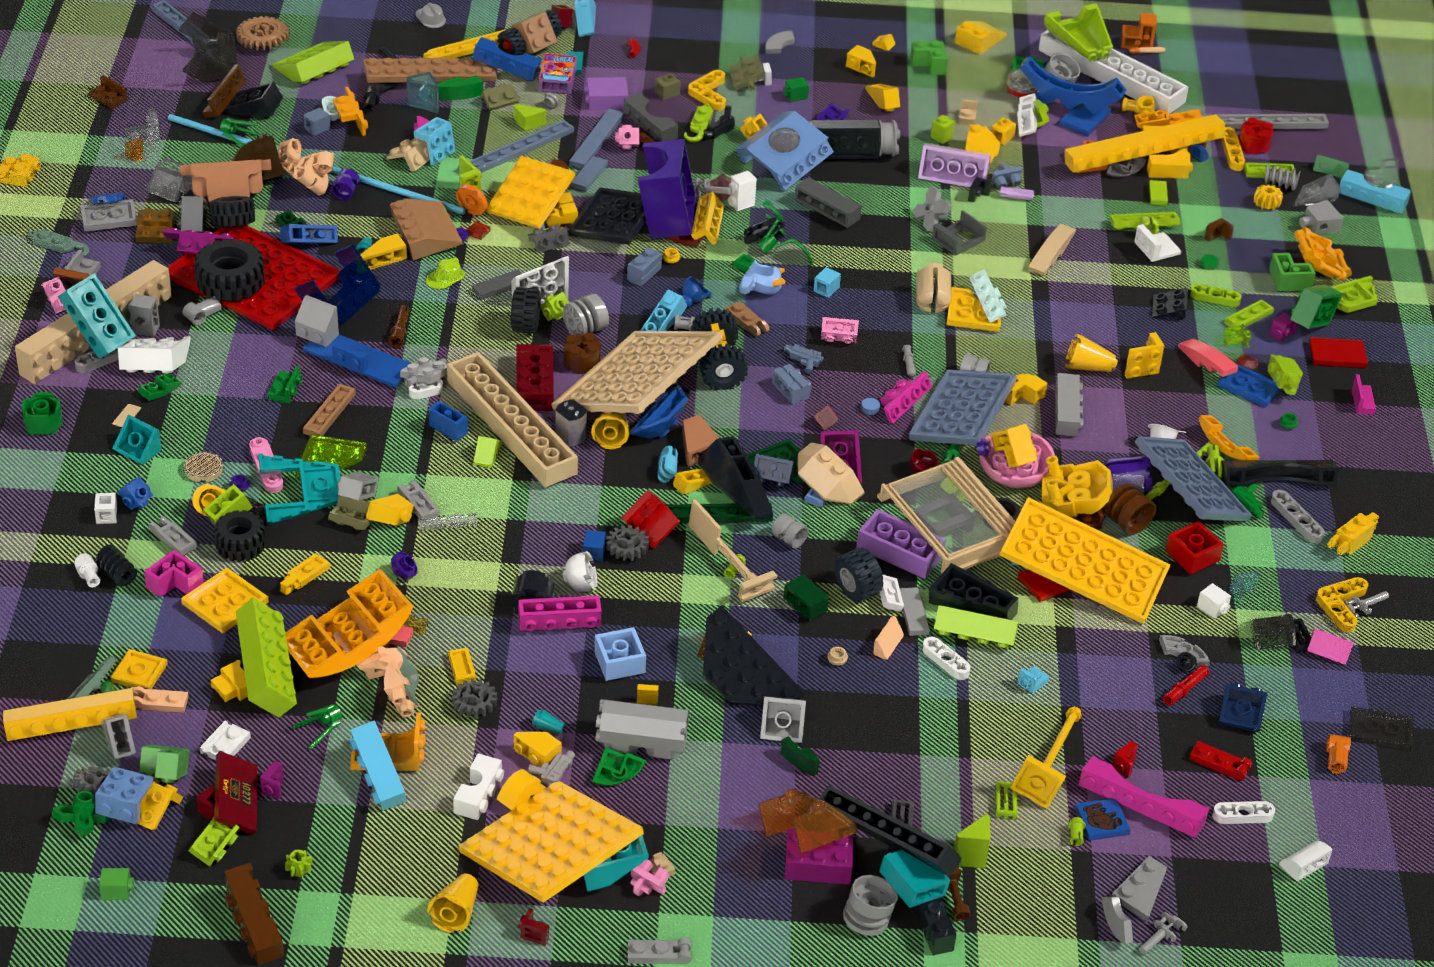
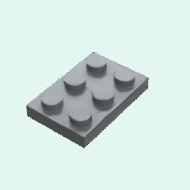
[80,199,137,232]

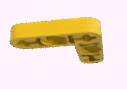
[688,70,726,111]
[1316,577,1368,633]

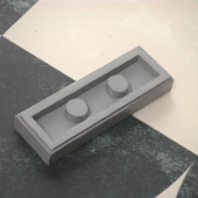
[900,587,930,636]

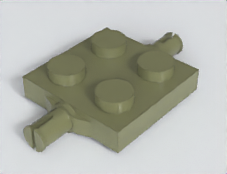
[729,54,765,92]

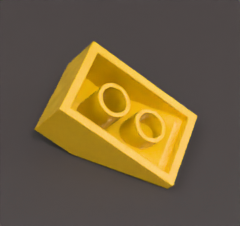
[955,21,1007,55]

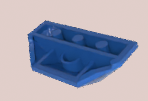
[629,385,688,439]

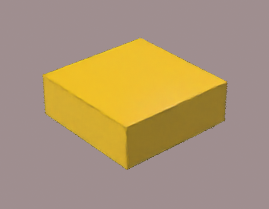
[637,684,659,705]

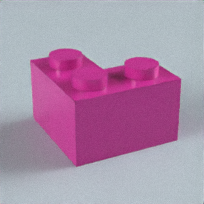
[144,550,204,598]

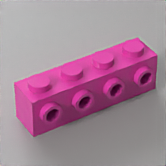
[518,596,601,631]

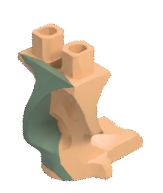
[356,646,419,718]

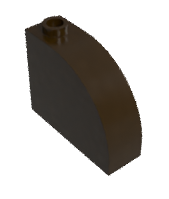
[231,134,285,182]

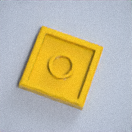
[110,649,168,690]

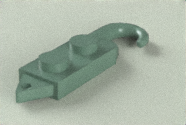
[28,229,89,257]
[66,656,116,700]

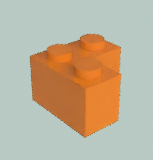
[1120,13,1157,49]

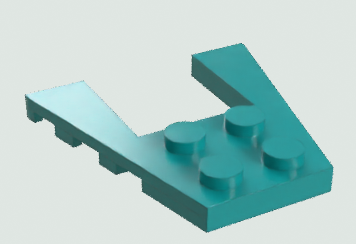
[258,453,340,526]

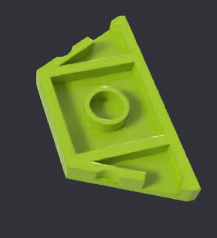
[1331,276,1378,313]

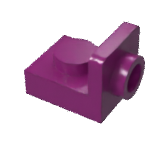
[260,761,284,799]

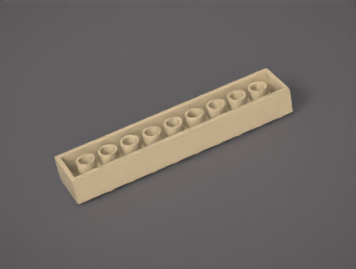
[15,260,172,384]
[447,352,578,487]

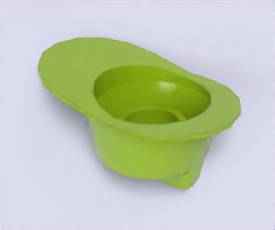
[426,257,465,289]

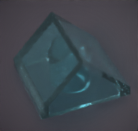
[407,72,439,113]

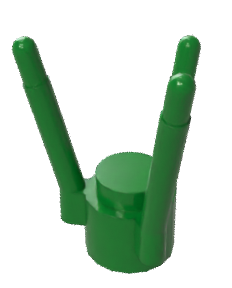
[220,118,259,147]
[293,704,342,750]

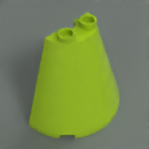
[1044,3,1113,62]

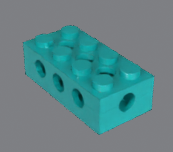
[57,273,136,359]

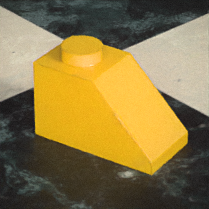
[366,494,414,525]

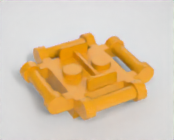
[1294,227,1352,281]

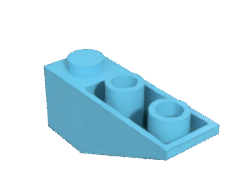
[575,0,596,37]
[640,290,687,331]

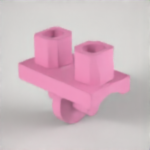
[41,277,66,314]
[630,859,669,896]

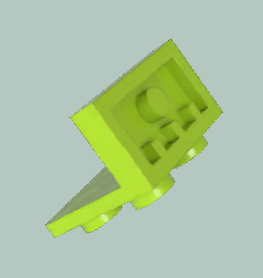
[459,156,482,191]

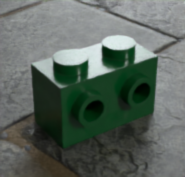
[783,574,829,621]

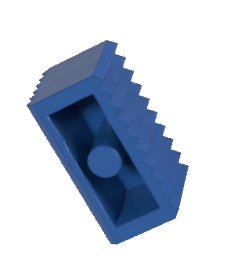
[429,401,469,442]

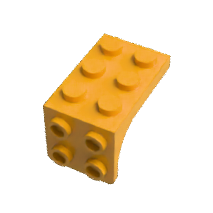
[350,712,426,771]

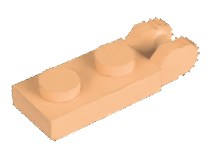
[131,686,188,713]

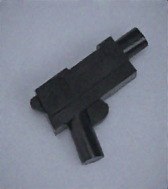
[704,105,735,139]

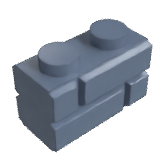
[627,247,662,286]
[772,364,812,404]

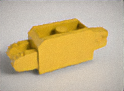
[1327,512,1379,555]

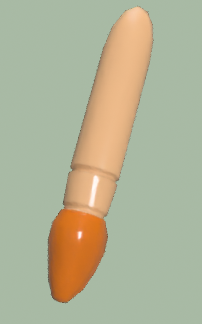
[1129,47,1166,54]

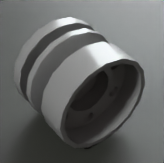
[1044,54,1080,83]
[563,293,609,335]
[843,875,898,936]

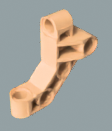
[278,138,334,196]

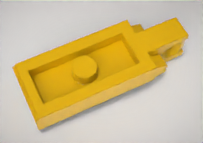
[280,553,330,595]

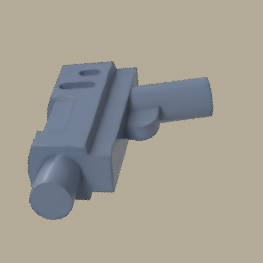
[784,344,824,374]

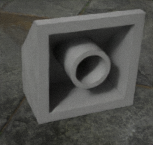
[295,295,339,347]
[760,696,806,743]

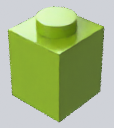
[931,114,955,144]

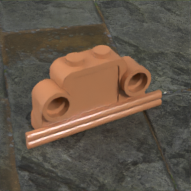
[180,159,271,203]

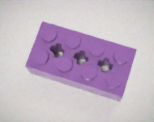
[857,509,946,579]

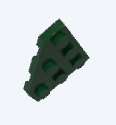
[747,439,806,484]

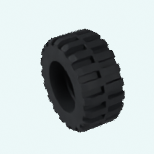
[194,239,265,302]

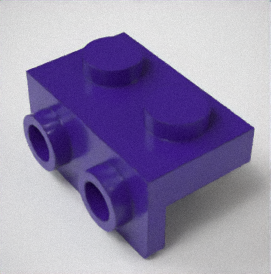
[815,102,850,120]

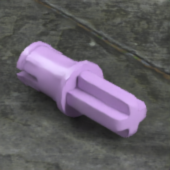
[1000,186,1034,200]

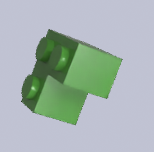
[910,40,948,75]
[1269,253,1316,291]
[139,744,190,783]

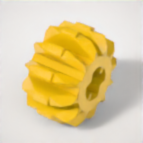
[1254,184,1283,210]

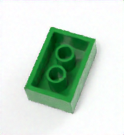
[1290,284,1343,329]

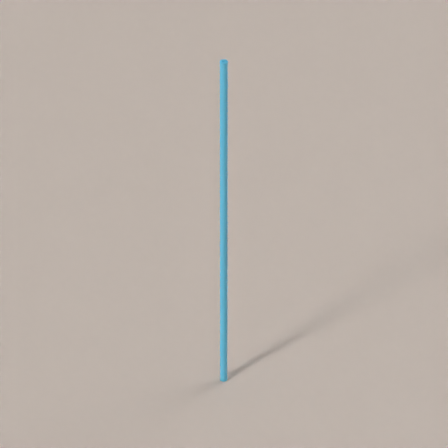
[168,114,466,215]

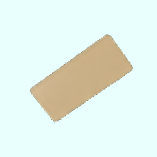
[112,404,141,427]

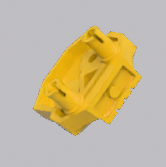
[1042,456,1113,517]

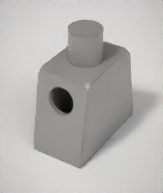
[1299,200,1344,234]
[101,713,136,759]

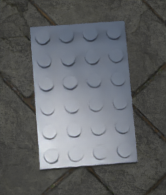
[909,370,1017,446]
[1135,436,1252,521]

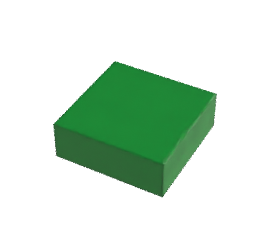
[733,254,758,273]

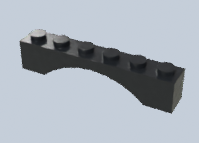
[1221,460,1339,486]
[888,846,957,956]

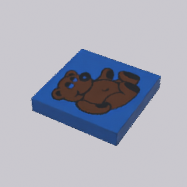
[1075,798,1130,841]

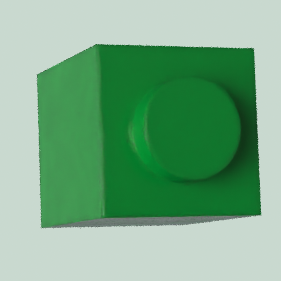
[783,77,809,102]

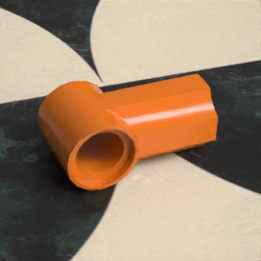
[1326,734,1351,774]

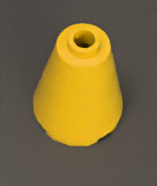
[1065,334,1118,372]
[591,412,629,450]
[427,874,478,933]

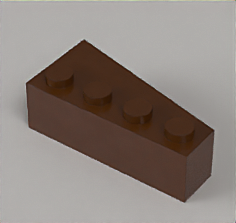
[224,863,284,966]

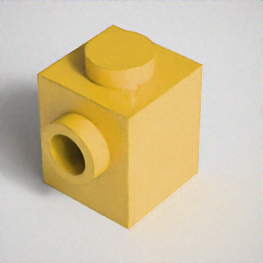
[991,117,1016,145]

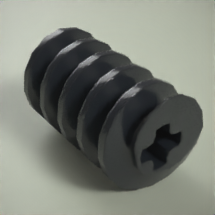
[95,545,137,587]

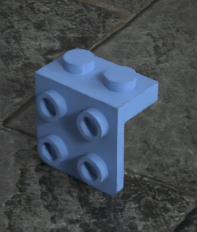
[95,767,153,825]

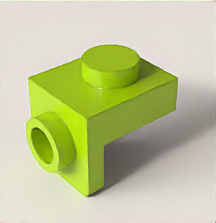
[1033,99,1050,127]

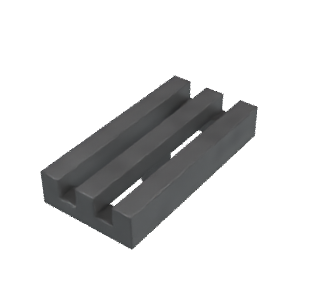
[891,799,914,826]

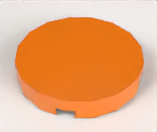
[456,184,488,215]

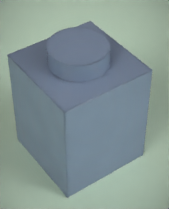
[304,108,331,136]

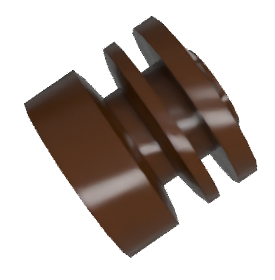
[1104,483,1156,535]

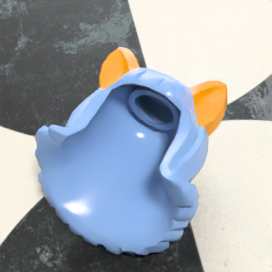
[739,260,785,295]

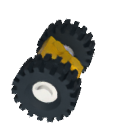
[691,308,748,390]

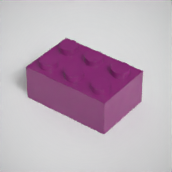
[784,829,853,885]

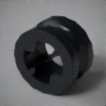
[1176,652,1197,672]

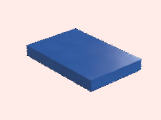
[1060,103,1111,136]
[1217,363,1282,408]

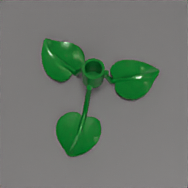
[757,199,813,265]

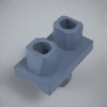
[990,162,1022,190]

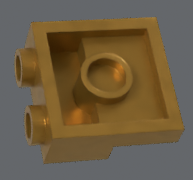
[135,208,175,243]

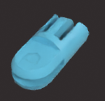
[658,446,678,483]

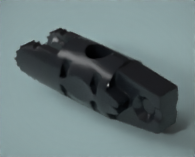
[744,217,785,244]

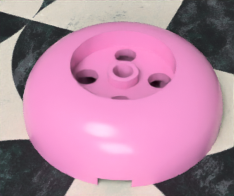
[979,433,1055,488]

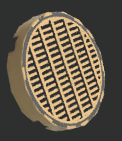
[184,452,223,482]

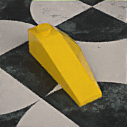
[965,124,1000,165]

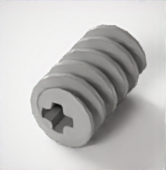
[1264,164,1301,191]

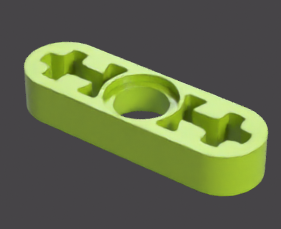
[1190,284,1242,307]

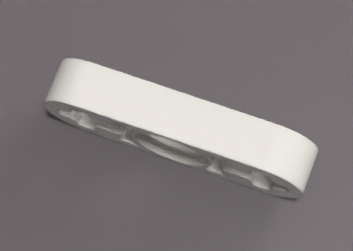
[922,637,970,680]
[1212,801,1275,824]

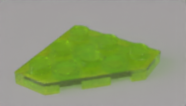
[296,435,367,479]

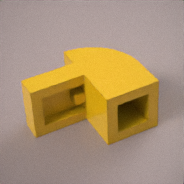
[1005,374,1048,406]
[496,769,546,810]

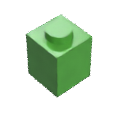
[99,868,134,900]

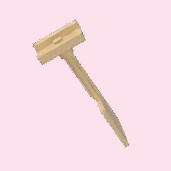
[688,499,778,602]

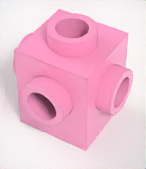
[615,125,639,150]

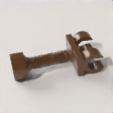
[942,864,971,921]

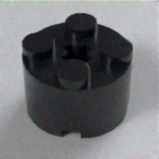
[511,570,554,613]

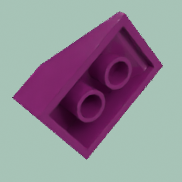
[819,430,862,485]

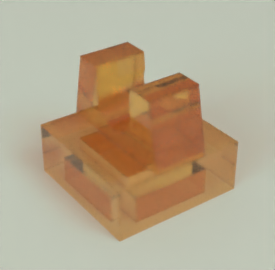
[125,138,144,162]

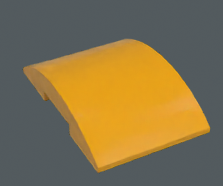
[286,569,413,678]

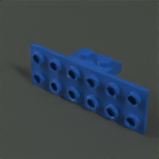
[303,335,412,387]

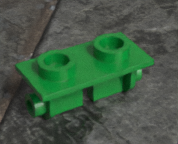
[1313,154,1350,178]

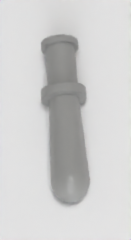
[902,345,916,377]

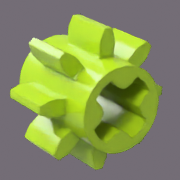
[285,850,313,877]

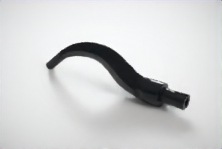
[363,46,399,112]

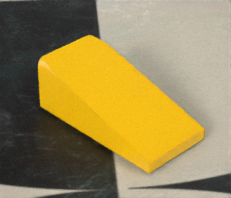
[673,468,712,494]

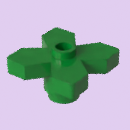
[52,791,113,836]

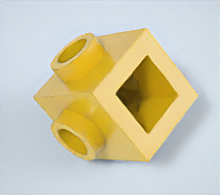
[739,114,767,140]

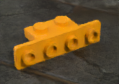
[333,87,368,136]

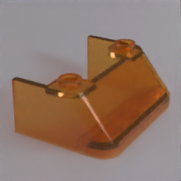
[758,789,857,853]

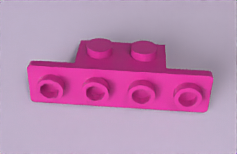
[879,372,932,424]

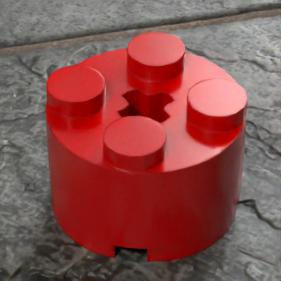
[1239,117,1274,155]

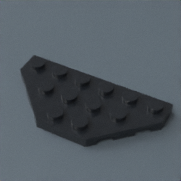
[703,605,805,707]

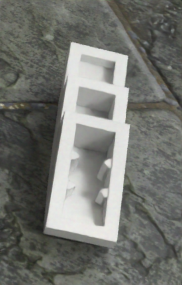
[1017,93,1038,137]

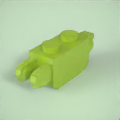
[1268,354,1303,395]

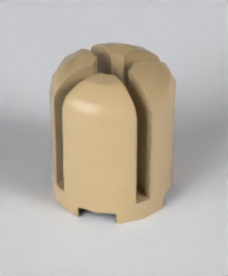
[916,263,951,313]

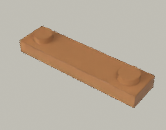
[303,384,356,439]

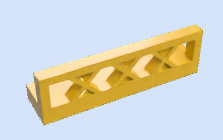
[691,191,724,245]

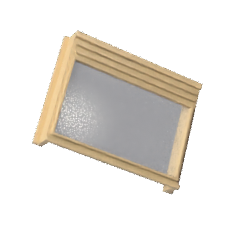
[877,456,1016,573]

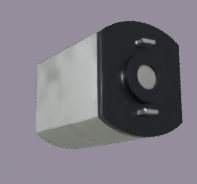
[555,399,587,446]

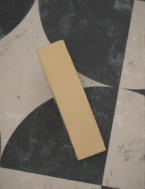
[1028,223,1076,276]

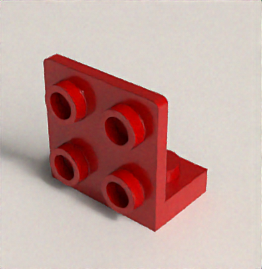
[621,490,680,549]

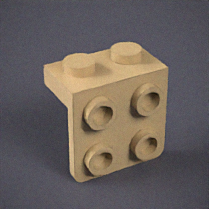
[386,138,429,172]

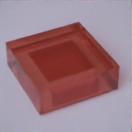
[466,221,491,240]
[1236,354,1259,369]

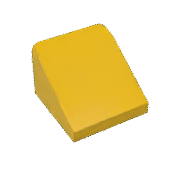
[872,34,895,51]

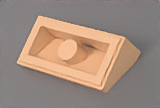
[873,616,904,660]

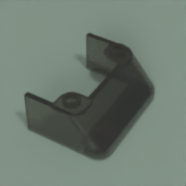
[178,12,237,83]

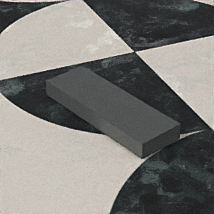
[472,269,522,300]

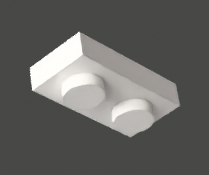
[880,575,904,612]

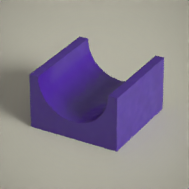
[638,139,696,239]

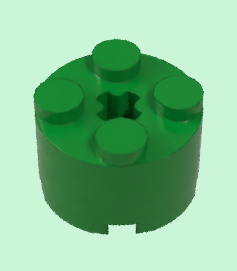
[21,392,63,435]

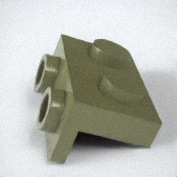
[479,83,519,111]
[328,495,374,530]

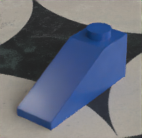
[280,224,338,244]

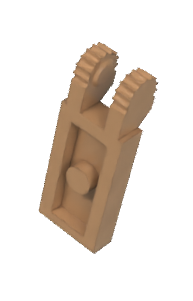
[726,301,769,337]

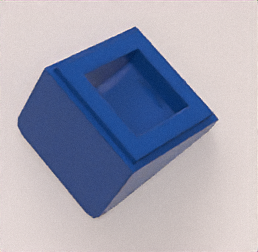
[1190,143,1209,162]

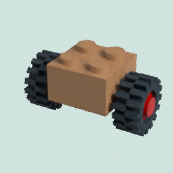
[497,10,563,55]

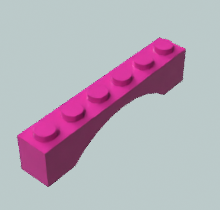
[1078,756,1210,838]

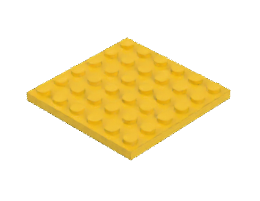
[458,781,644,903]

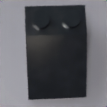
[223,81,283,119]

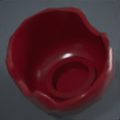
[910,447,939,474]

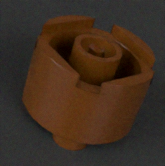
[564,333,601,374]

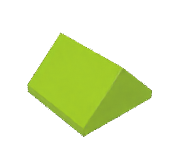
[954,814,990,868]

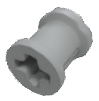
[674,314,695,331]

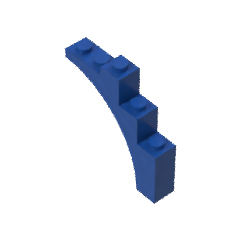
[1020,56,1126,114]

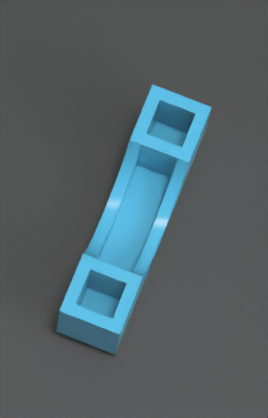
[1338,169,1411,214]

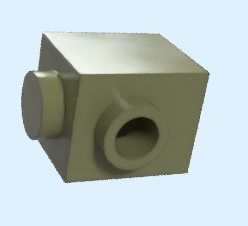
[655,74,681,100]

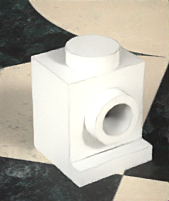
[94,493,117,524]

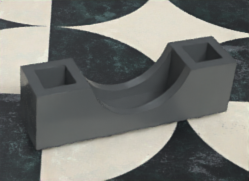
[623,93,678,142]

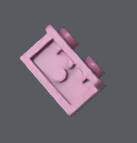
[821,317,859,344]

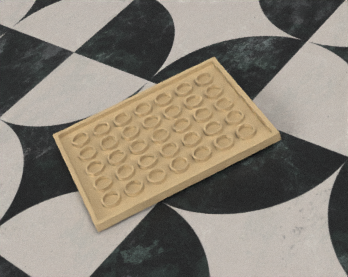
[551,331,722,414]

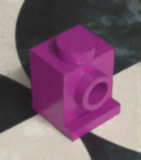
[1269,313,1298,342]

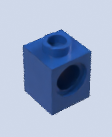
[583,530,606,562]

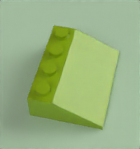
[271,41,354,84]

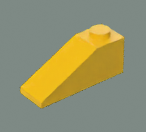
[865,84,900,112]
[357,234,407,273]

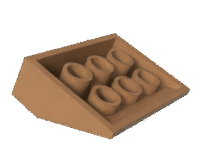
[390,199,463,260]

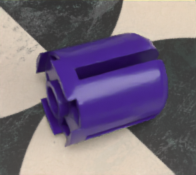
[1103,455,1152,493]

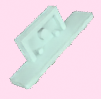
[969,270,1007,323]

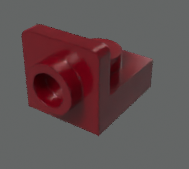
[518,908,549,946]

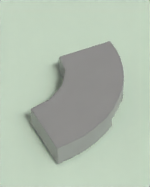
[765,30,795,54]
[1159,635,1210,667]
[1102,896,1133,943]

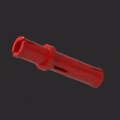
[1163,665,1210,706]

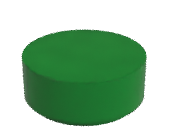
[1200,254,1219,270]

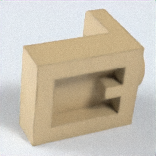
[959,99,978,125]

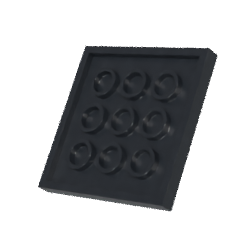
[568,187,646,245]

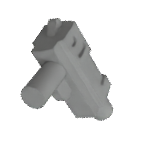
[528,750,575,786]

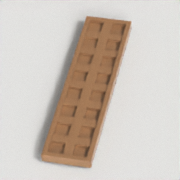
[363,57,497,83]

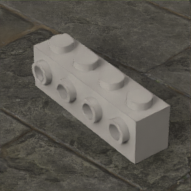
[1055,373,1083,437]

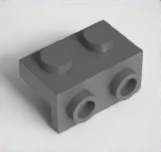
[528,224,570,252]

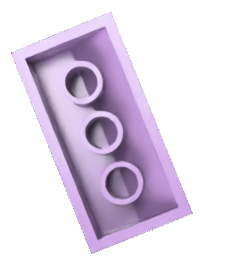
[918,143,991,187]

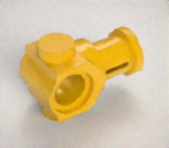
[1122,95,1155,114]

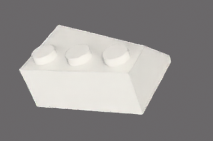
[511,256,569,304]
[118,336,191,373]

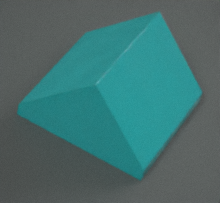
[112,414,162,465]

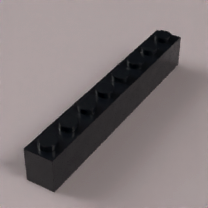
[817,785,962,877]

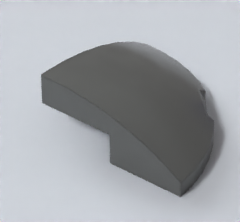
[1106,157,1146,178]

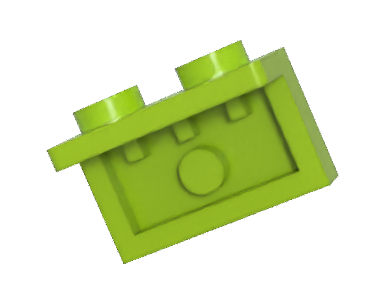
[188,818,239,867]

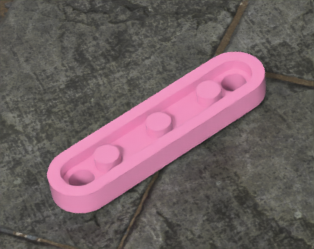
[249,437,283,493]

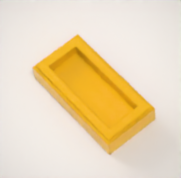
[448,648,476,685]

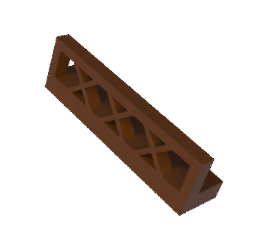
[202,64,246,118]

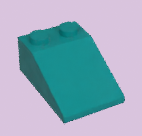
[583,835,649,891]

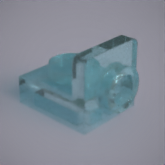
[1230,572,1259,601]

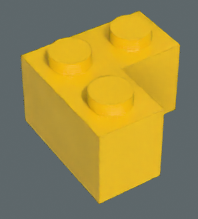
[990,423,1037,468]

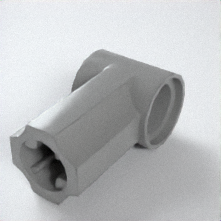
[182,296,222,325]

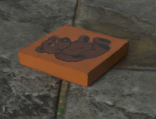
[53,267,90,289]

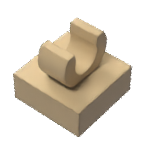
[649,852,675,877]

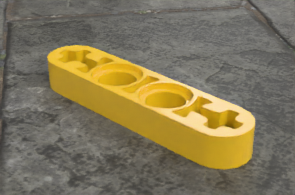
[1221,127,1245,171]

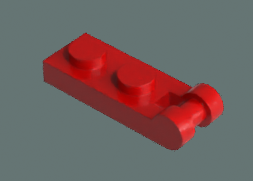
[1189,741,1252,781]

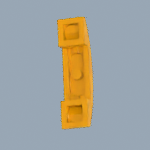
[1198,415,1260,460]

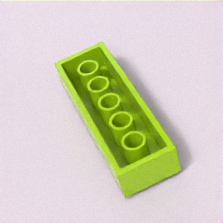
[235,597,297,718]

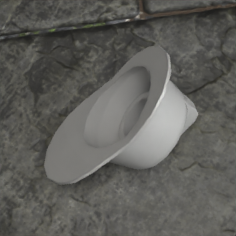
[415,2,446,28]

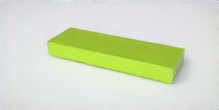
[1244,163,1295,178]
[1224,299,1274,332]

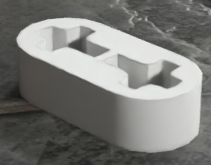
[409,379,443,399]

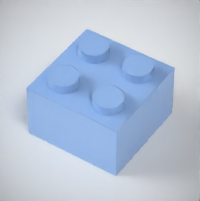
[594,627,646,681]

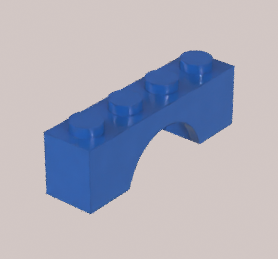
[472,37,541,81]

